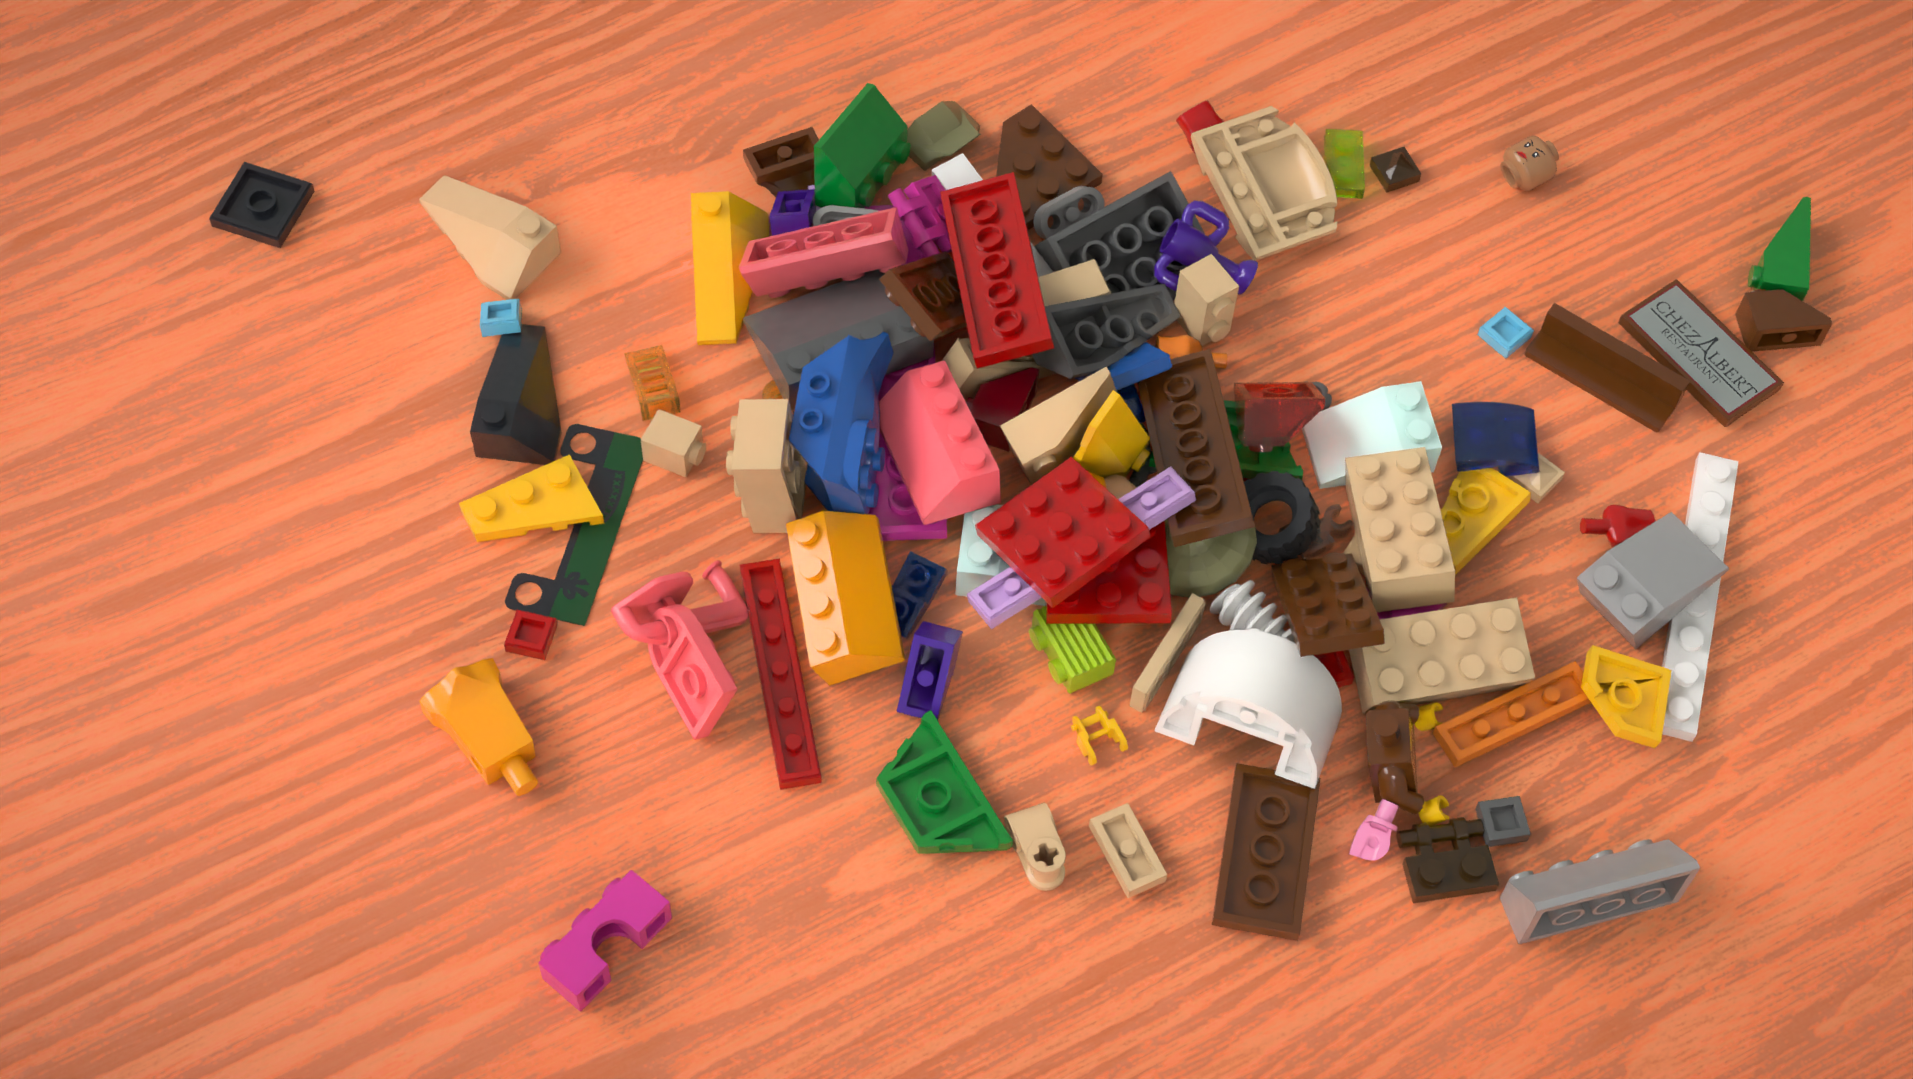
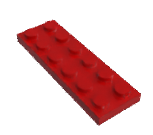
[940,172,1054,369]

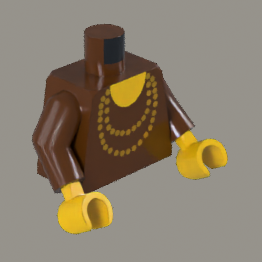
[1366,700,1450,826]

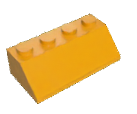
[786,511,906,686]

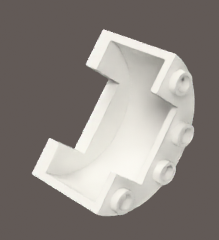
[1155,628,1342,789]

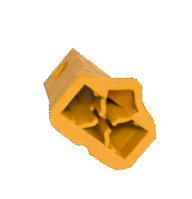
[419,658,538,796]

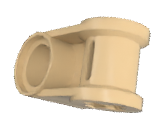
[1004,802,1066,891]

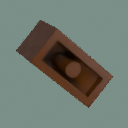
[1735,289,1832,352]

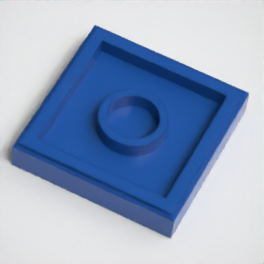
[1075,342,1172,391]

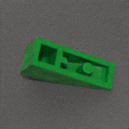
[1748,197,1811,301]

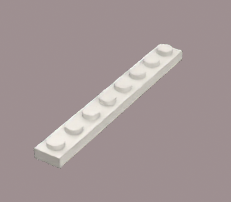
[1662,452,1739,742]

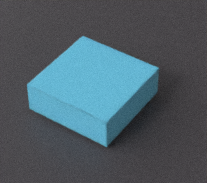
[480,299,522,337]
[1477,307,1534,359]

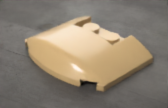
[1191,106,1338,261]

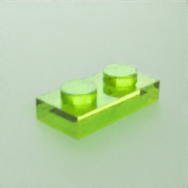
[1324,129,1365,199]

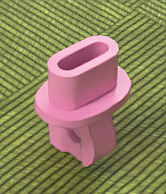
[1349,799,1399,860]

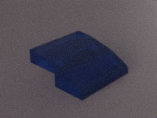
[1452,402,1540,477]

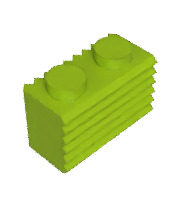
[1029,606,1116,694]

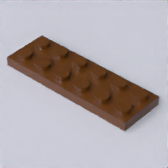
[1137,349,1255,547]

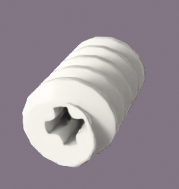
[1210,580,1295,642]

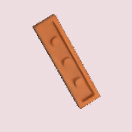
[1433,661,1591,767]

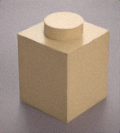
[641,409,706,477]

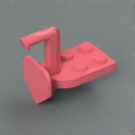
[611,560,748,740]

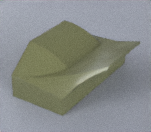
[907,101,981,171]

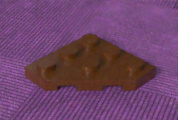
[996,104,1103,230]

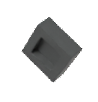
[1475,796,1531,847]

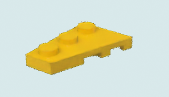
[1440,452,1531,575]
[459,454,604,542]

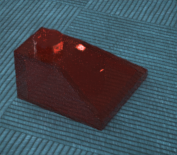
[1234,382,1325,452]

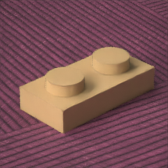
[1089,803,1167,898]

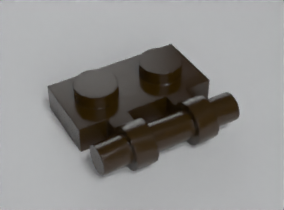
[1397,817,1499,903]

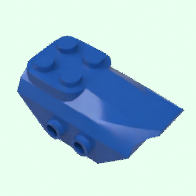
[789,332,894,514]

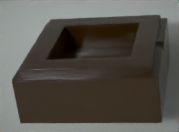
[1370,147,1421,193]

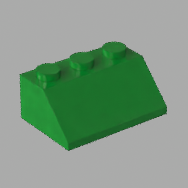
[814,83,911,208]

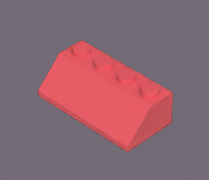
[739,207,909,298]
[879,360,1001,525]

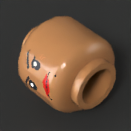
[1500,136,1559,191]

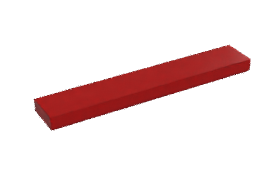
[740,558,822,790]

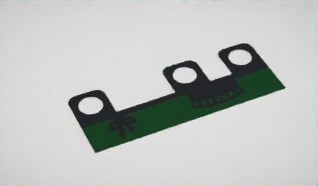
[505,424,643,626]

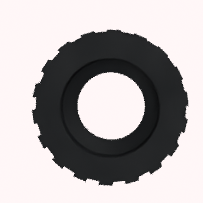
[1244,471,1321,564]

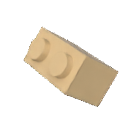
[1174,254,1239,346]

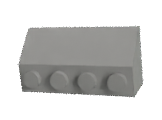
[1500,839,1700,944]

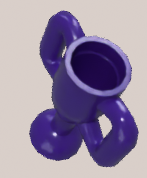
[1154,200,1258,295]

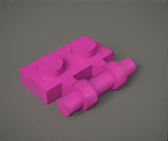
[888,175,952,257]

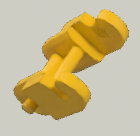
[1071,706,1128,766]

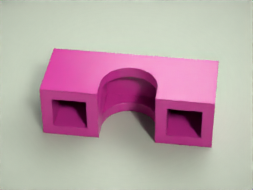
[538,870,672,1012]

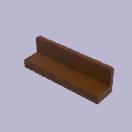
[1525,303,1690,432]

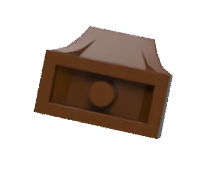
[743,127,819,197]

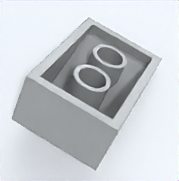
[1577,512,1729,649]

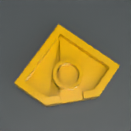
[1581,645,1672,749]

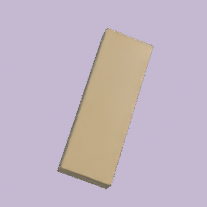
[1129,593,1205,713]

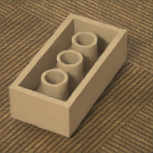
[1345,447,1455,612]
[1349,597,1535,714]

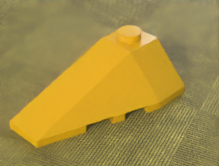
[690,191,769,345]
[1073,390,1151,478]

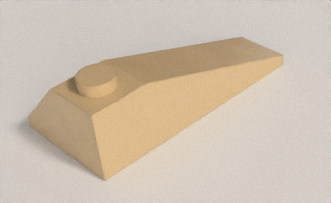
[419,175,561,300]

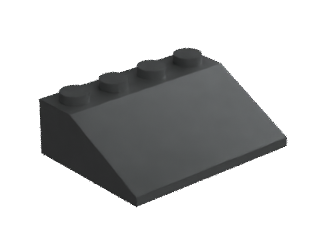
[1034,171,1205,300]
[743,269,934,410]

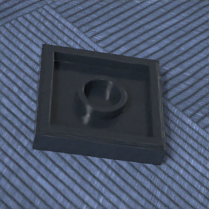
[209,162,315,248]

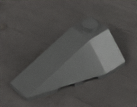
[1032,284,1180,379]

